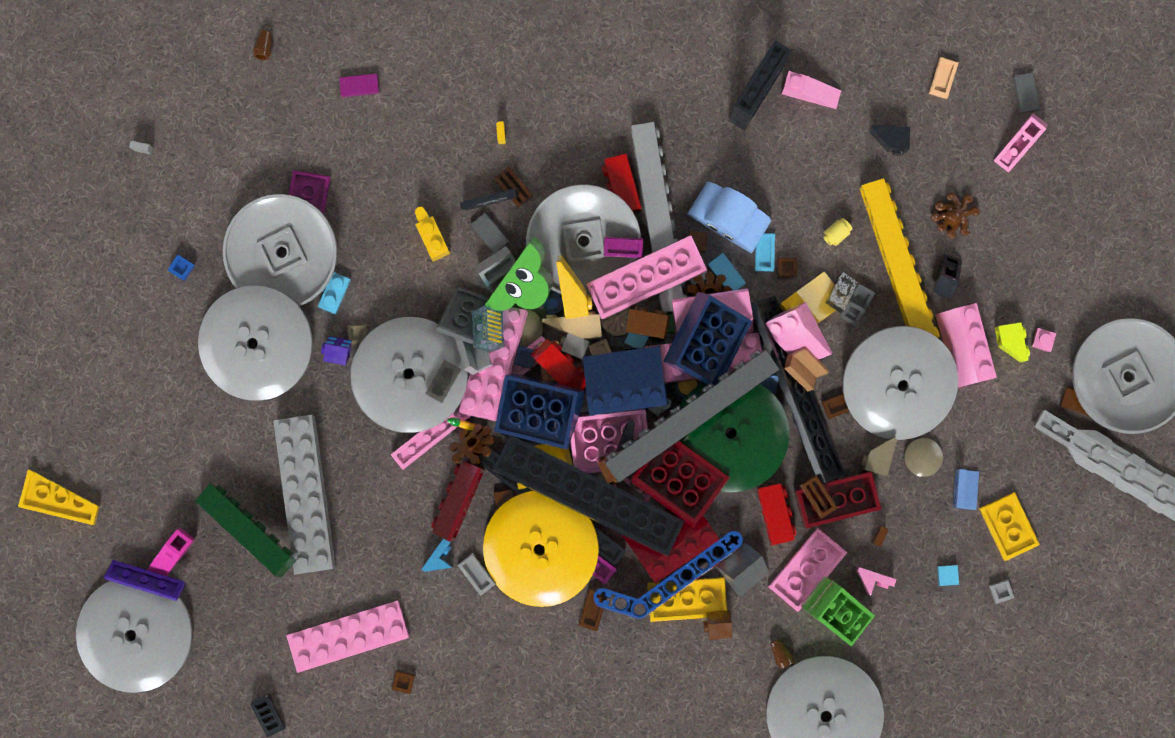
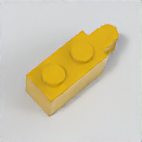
[415,207,450,262]

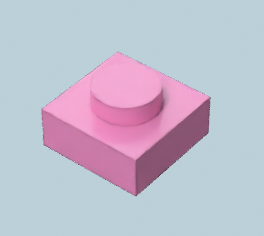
[1031,328,1056,352]

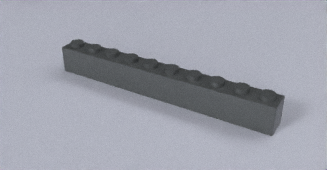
[604,349,779,482]

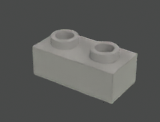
[474,246,516,286]

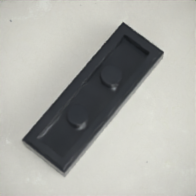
[460,189,519,211]

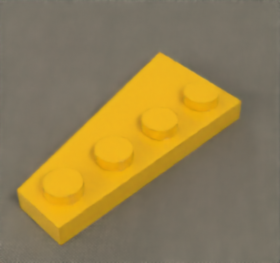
[18,469,100,525]

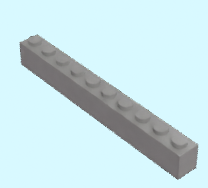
[631,122,687,313]

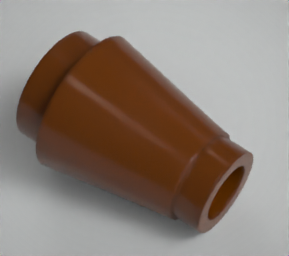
[252,30,272,60]
[770,639,795,669]

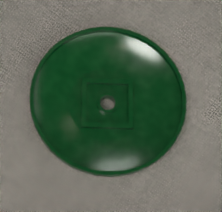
[679,383,789,492]

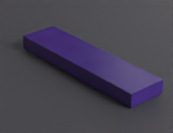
[104,560,185,601]

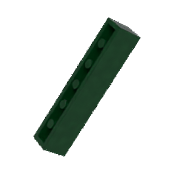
[195,483,296,578]

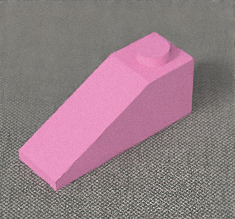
[782,71,841,109]
[994,113,1048,172]

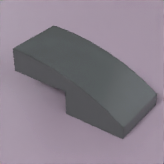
[839,283,875,326]

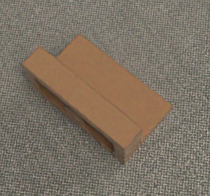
[784,347,829,391]

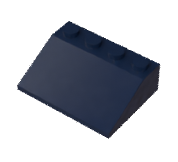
[663,292,752,385]
[583,346,668,416]
[494,373,585,449]

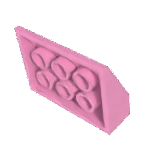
[571,408,647,473]

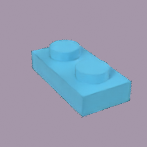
[318,272,351,315]

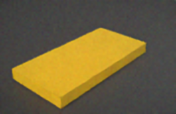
[647,577,727,622]

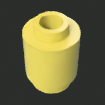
[824,218,852,246]

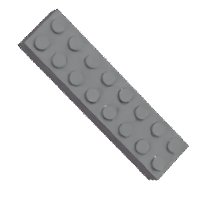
[273,415,336,575]

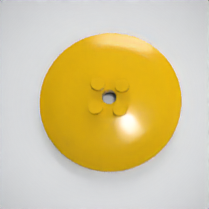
[483,491,599,607]

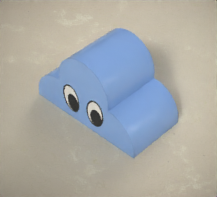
[687,182,771,254]

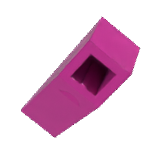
[147,528,196,576]

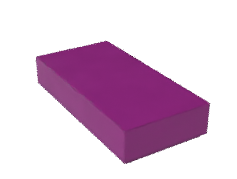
[339,74,379,98]
[604,236,643,258]

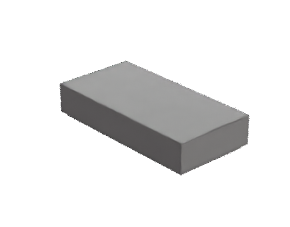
[457,553,496,596]

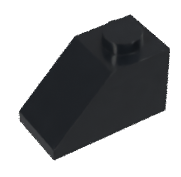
[869,125,910,156]
[932,254,962,299]

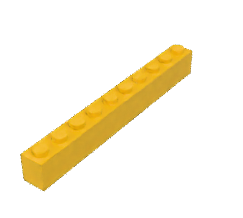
[859,178,940,338]

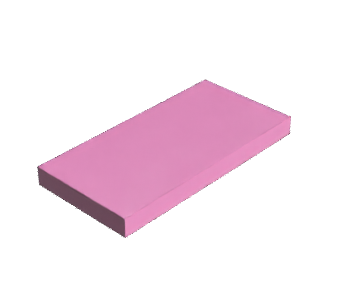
[768,528,847,612]

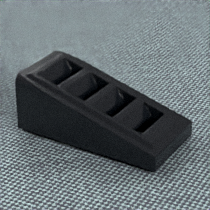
[616,418,634,452]
[250,693,285,737]

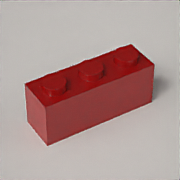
[601,154,641,213]
[531,339,586,390]
[757,483,797,545]

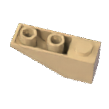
[542,311,602,340]

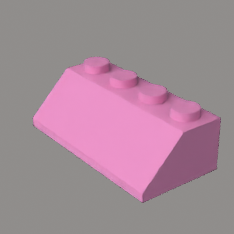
[672,288,753,336]
[935,303,997,388]

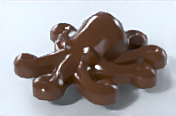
[931,193,980,239]
[687,271,732,296]
[449,424,494,465]

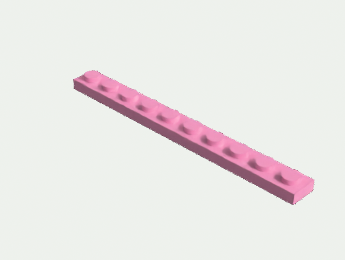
[391,336,545,470]

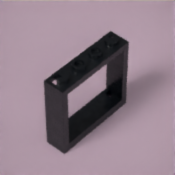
[729,40,792,131]

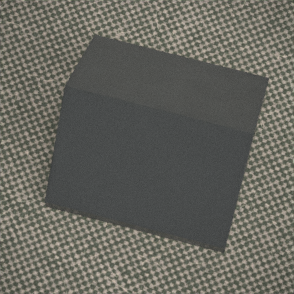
[716,542,769,597]

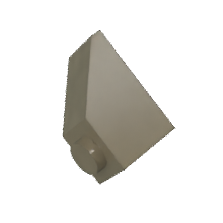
[860,438,897,477]

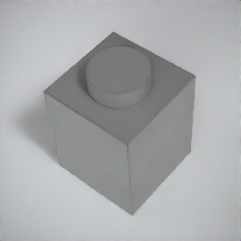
[559,333,589,360]

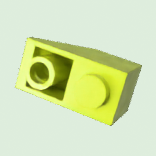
[995,323,1030,362]

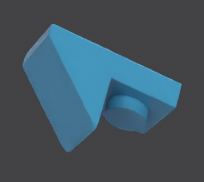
[421,539,453,572]

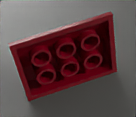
[632,441,730,528]
[431,461,485,542]
[621,509,720,584]

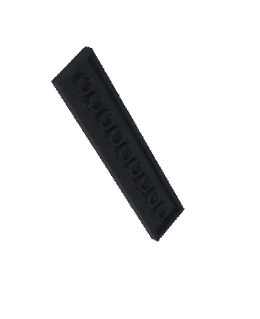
[751,296,845,484]
[493,435,685,557]

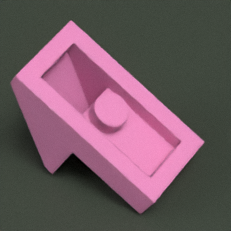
[855,567,896,596]

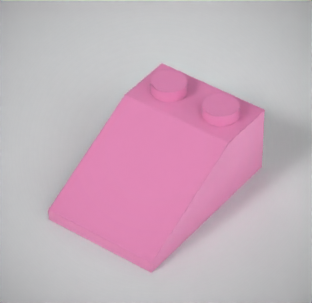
[766,302,832,360]

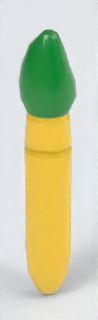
[447,417,484,432]

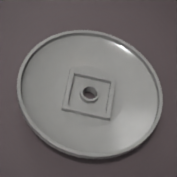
[526,184,641,297]
[223,194,337,306]
[198,286,313,400]
[352,317,468,433]
[1073,318,1175,434]
[843,326,958,440]
[76,581,192,693]
[766,656,884,738]

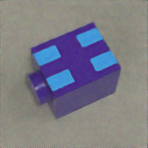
[321,336,352,366]

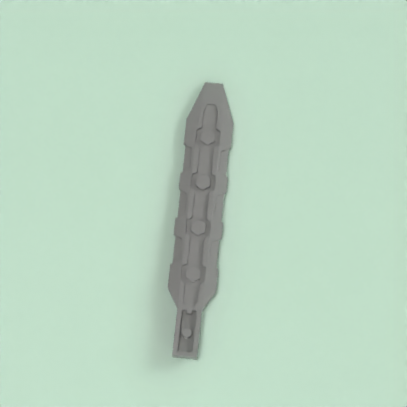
[1033,410,1175,521]

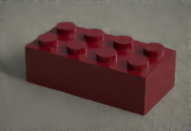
[794,472,882,529]

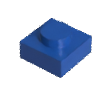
[167,255,195,281]

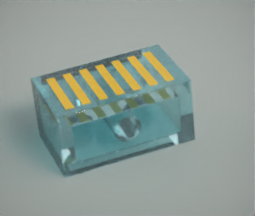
[472,306,504,353]

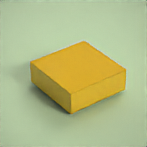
[496,121,506,144]

